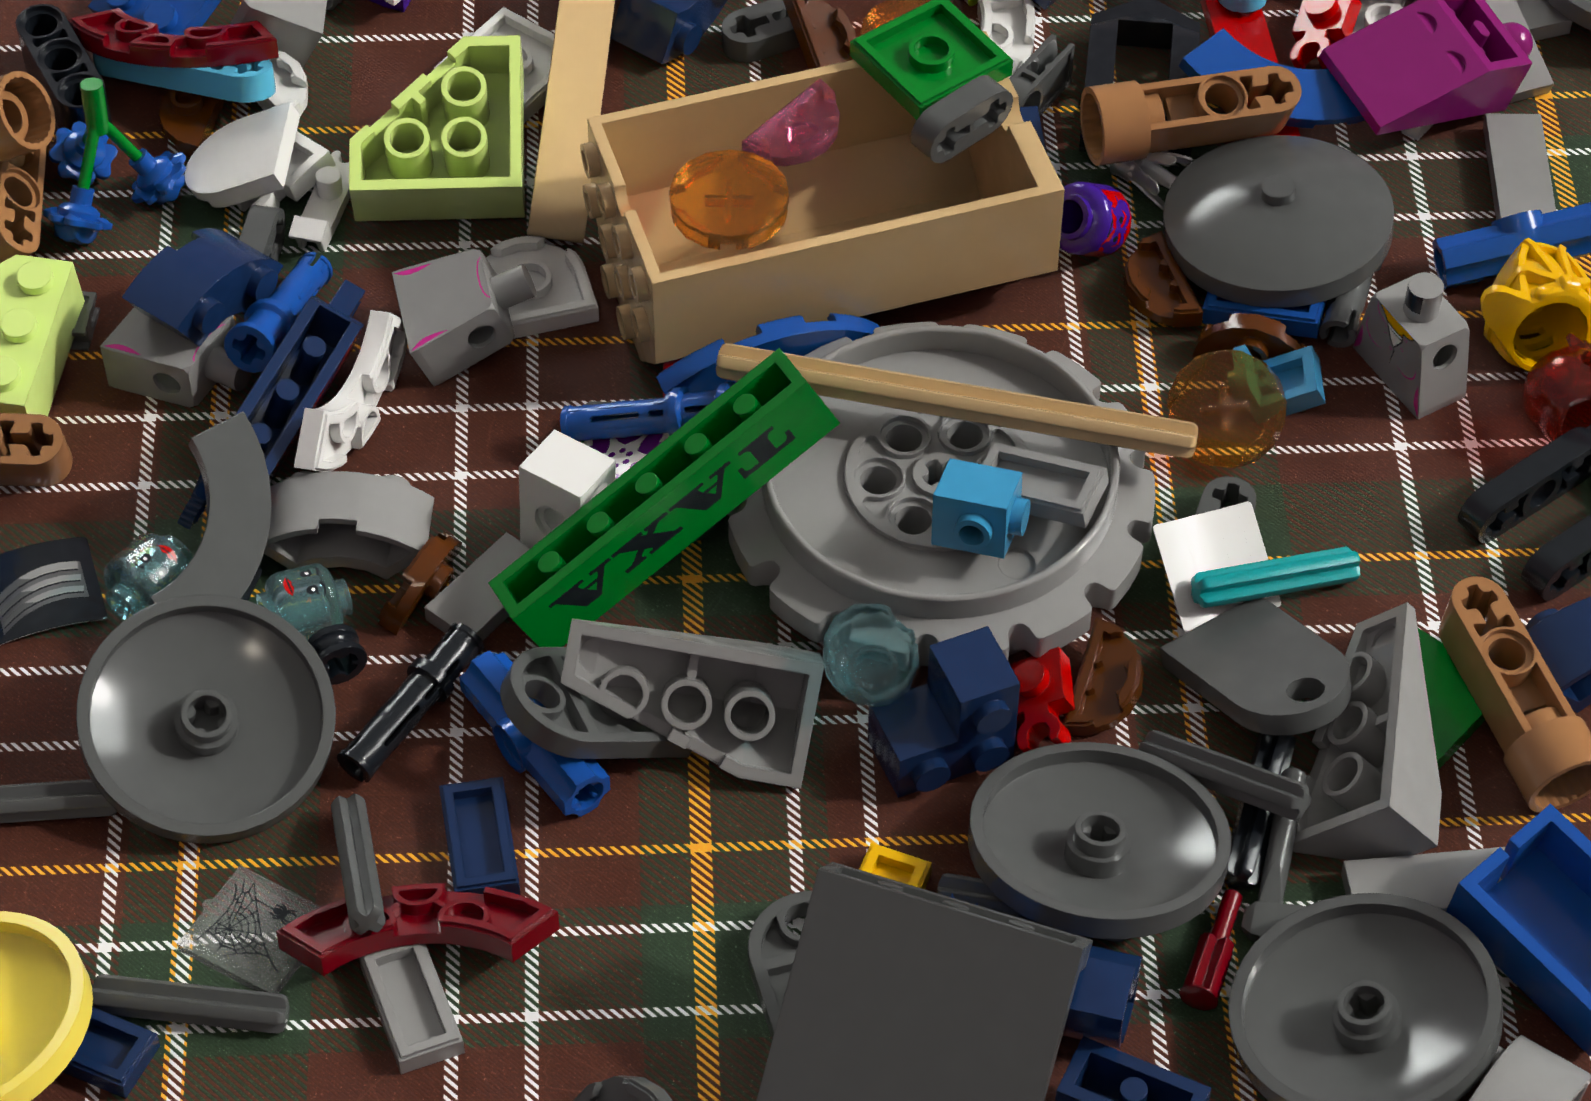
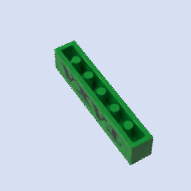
[488,347,840,647]

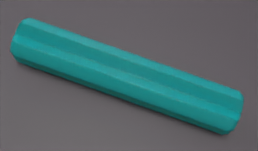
[1191,546,1361,608]

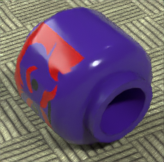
[1060,181,1132,258]

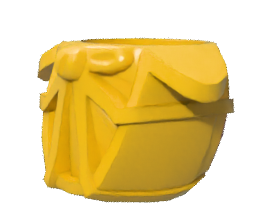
[1480,238,1591,373]

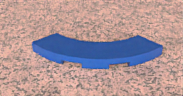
[1179,28,1365,128]
[656,313,880,394]

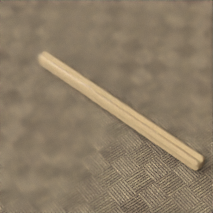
[716,343,1198,459]

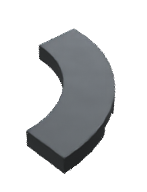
[147,411,271,606]

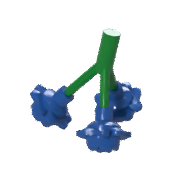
[43,77,186,244]

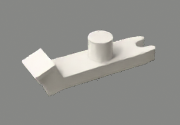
[288,150,350,251]

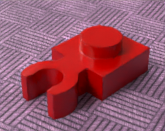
[1290,0,1362,69]
[1010,646,1075,753]

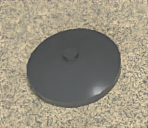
[1163,135,1394,308]
[76,594,336,844]
[968,742,1231,939]
[1228,893,1503,1101]

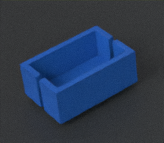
[1446,804,1591,1056]

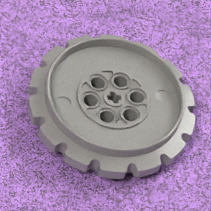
[727,322,1156,673]

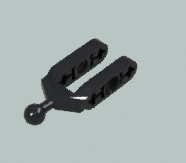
[1079,0,1200,158]
[1458,425,1591,601]

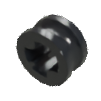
[308,624,367,685]

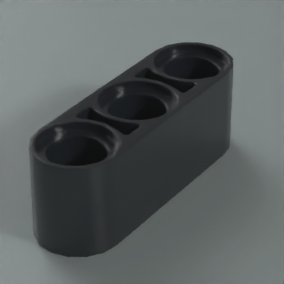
[15,4,112,130]

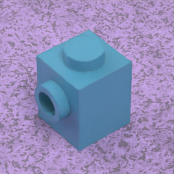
[931,458,1030,559]

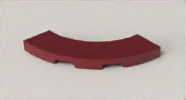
[68,8,279,68]
[276,883,560,976]

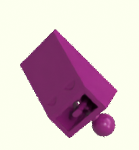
[1319,0,1533,135]

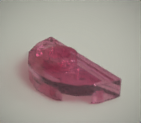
[742,78,840,166]

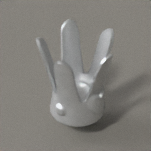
[1110,151,1193,210]

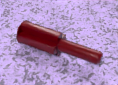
[1179,889,1242,1011]

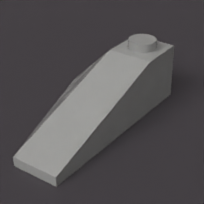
[1293,602,1442,860]
[560,618,824,789]

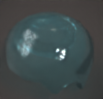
[822,603,920,707]

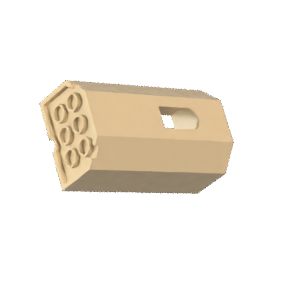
[580,31,1065,364]

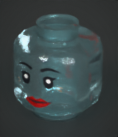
[103,533,193,620]
[256,563,353,640]

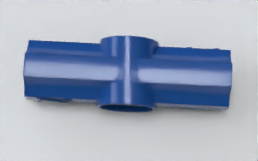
[1432,202,1591,289]
[459,650,611,817]

